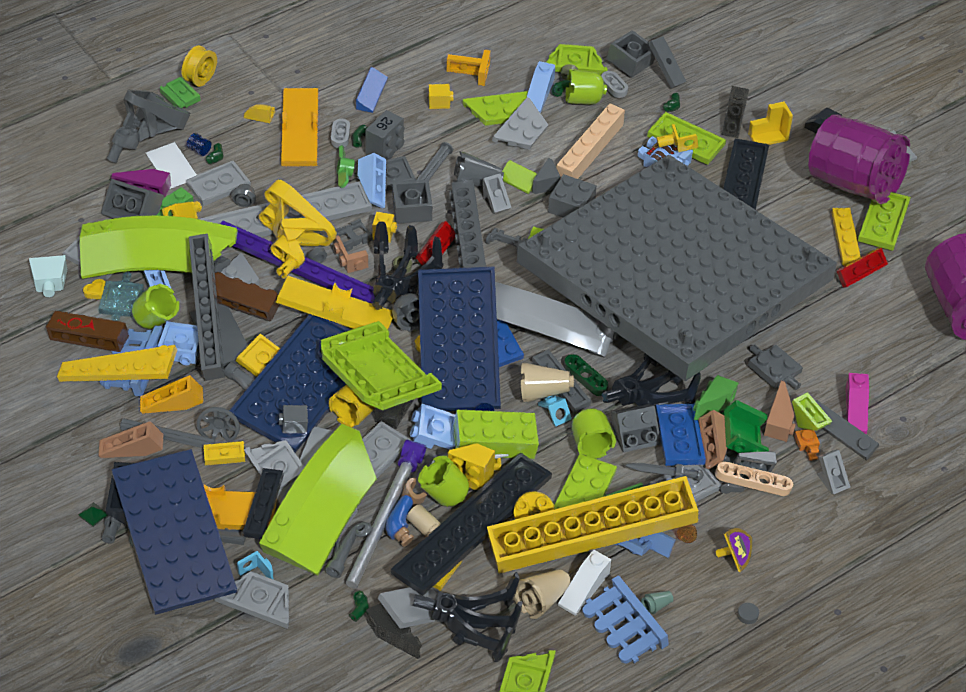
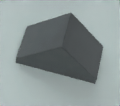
[532,158,560,194]

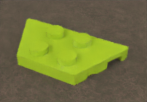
[546,44,608,75]
[463,91,528,126]
[499,650,556,692]

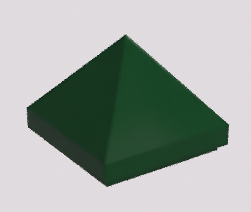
[78,502,108,527]

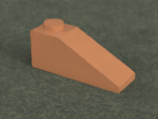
[764,381,796,442]
[699,410,727,469]
[99,421,163,458]

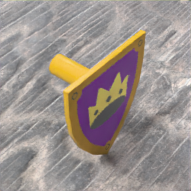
[716,528,752,572]

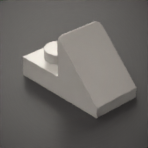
[483,174,512,214]
[817,449,850,494]

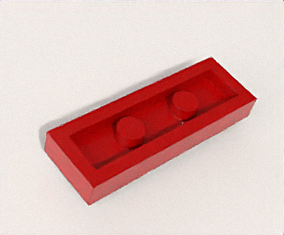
[416,221,455,266]
[836,247,888,288]

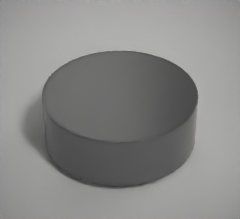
[308,247,327,263]
[737,603,759,624]

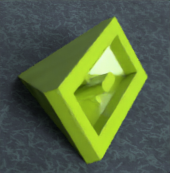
[792,392,832,431]

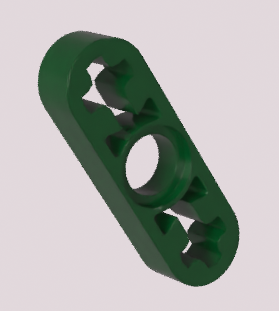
[564,354,608,396]

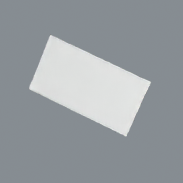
[146,142,196,189]

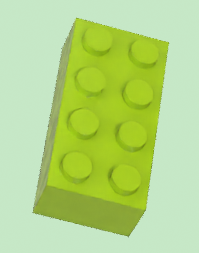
[453,410,539,459]

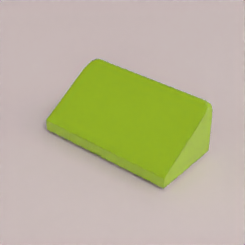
[502,160,537,194]

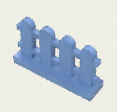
[99,326,163,396]
[583,575,669,664]

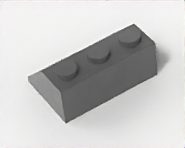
[101,179,164,218]

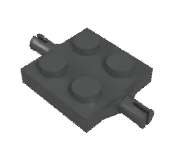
[748,344,803,390]

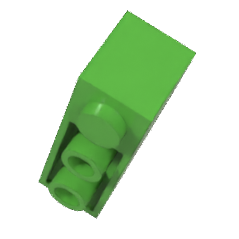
[693,375,739,420]

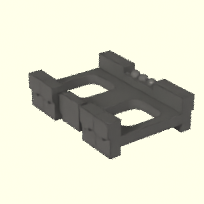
[335,219,373,251]

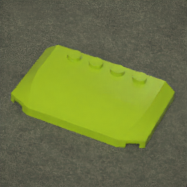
[321,321,442,410]

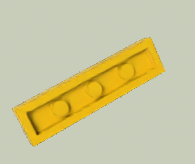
[831,208,861,266]

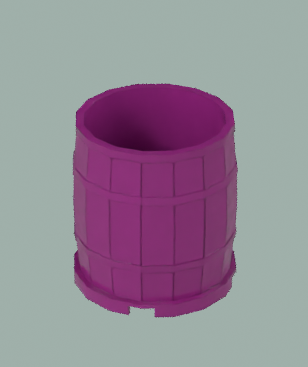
[808,115,910,204]
[925,233,966,340]

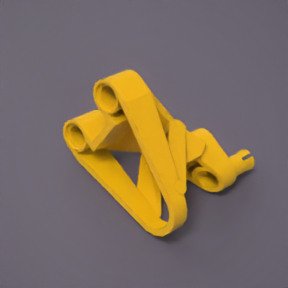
[259,179,337,278]

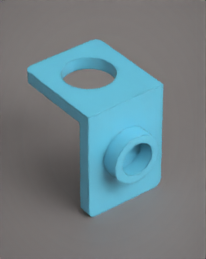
[538,395,572,426]
[237,551,274,580]

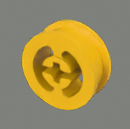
[181,45,217,87]

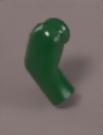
[552,80,570,97]
[663,93,680,112]
[352,125,368,148]
[206,143,224,165]
[349,591,369,622]

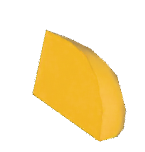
[244,104,275,123]

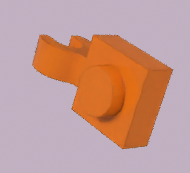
[794,429,820,461]

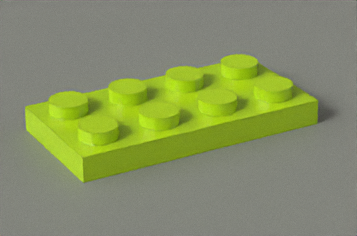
[647,112,726,165]
[858,192,911,251]
[554,454,617,509]

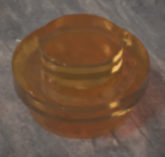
[677,524,697,543]

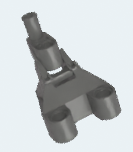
[107,89,191,163]

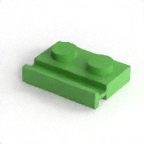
[160,77,201,108]

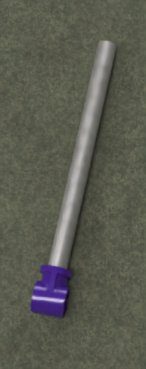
[346,439,426,589]

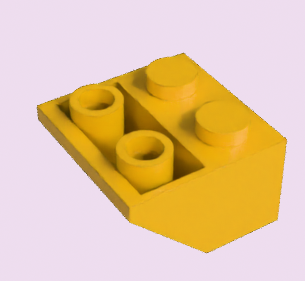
[448,443,495,490]

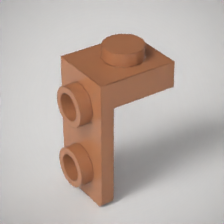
[333,235,368,273]

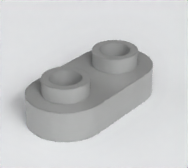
[601,71,628,98]
[331,119,350,148]

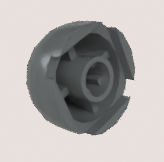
[392,293,420,332]

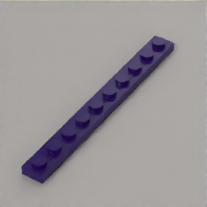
[220,221,375,304]

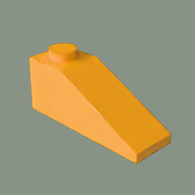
[140,375,203,414]

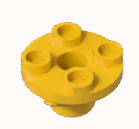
[514,491,555,519]

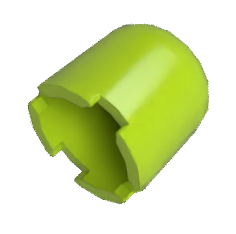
[565,69,607,105]
[132,284,179,329]
[571,408,616,459]
[418,456,469,507]

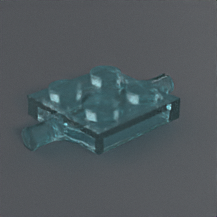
[99,272,144,321]

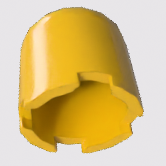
[329,385,376,428]

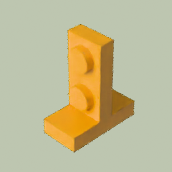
[447,50,491,86]

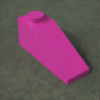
[846,373,869,434]

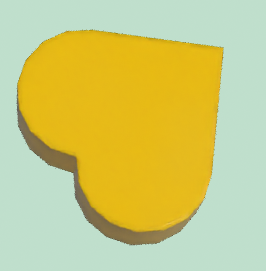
[83,279,107,300]

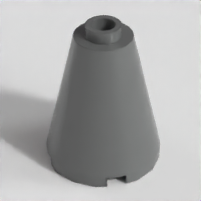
[453,151,504,186]

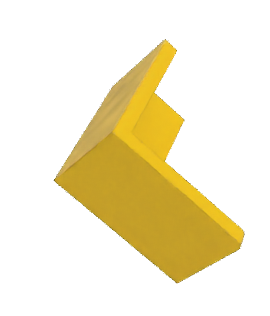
[748,101,793,145]

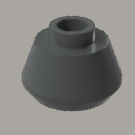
[231,184,256,207]

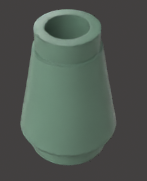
[641,591,673,614]

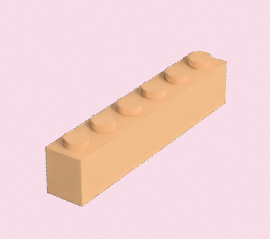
[556,104,625,179]

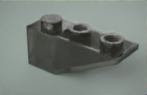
[721,86,749,138]
[366,603,422,659]

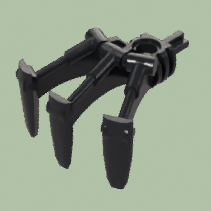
[372,222,444,310]
[602,353,701,409]
[413,572,522,662]

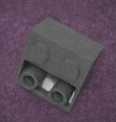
[611,404,661,452]

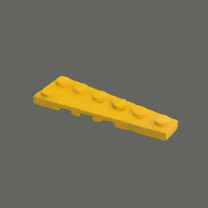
[57,345,177,382]

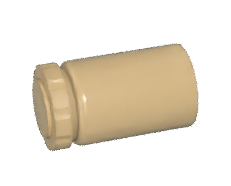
[407,504,441,537]

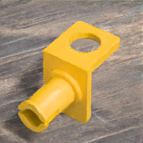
[657,124,698,152]
[162,201,202,219]

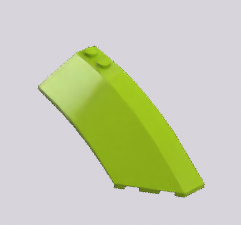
[80,215,238,279]
[259,424,377,576]

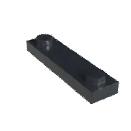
[243,468,284,539]

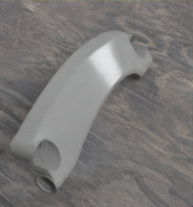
[495,282,619,357]

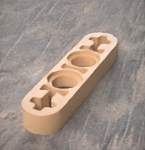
[715,461,793,496]

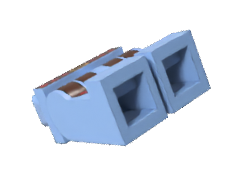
[638,136,693,168]

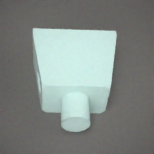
[29,255,67,297]

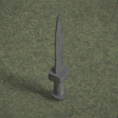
[626,463,704,481]

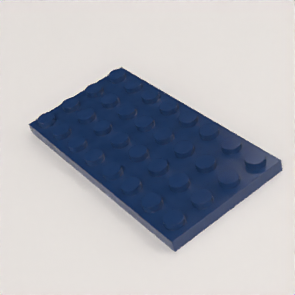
[418,266,501,411]
[229,314,350,453]
[112,449,237,615]

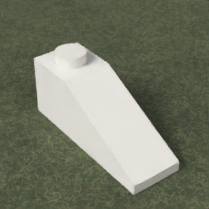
[558,550,611,616]

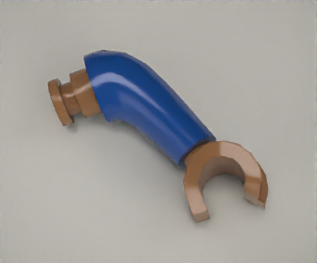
[385,478,427,547]

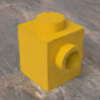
[428,84,453,109]
[372,212,397,243]

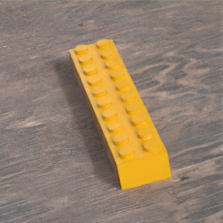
[487,476,698,574]

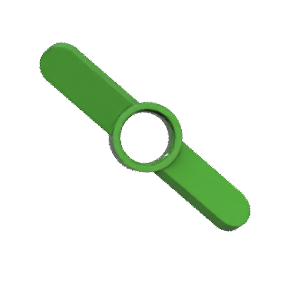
[336,145,355,188]

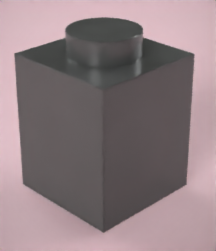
[279,405,308,433]

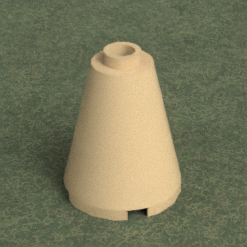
[521,363,574,402]
[514,570,571,619]

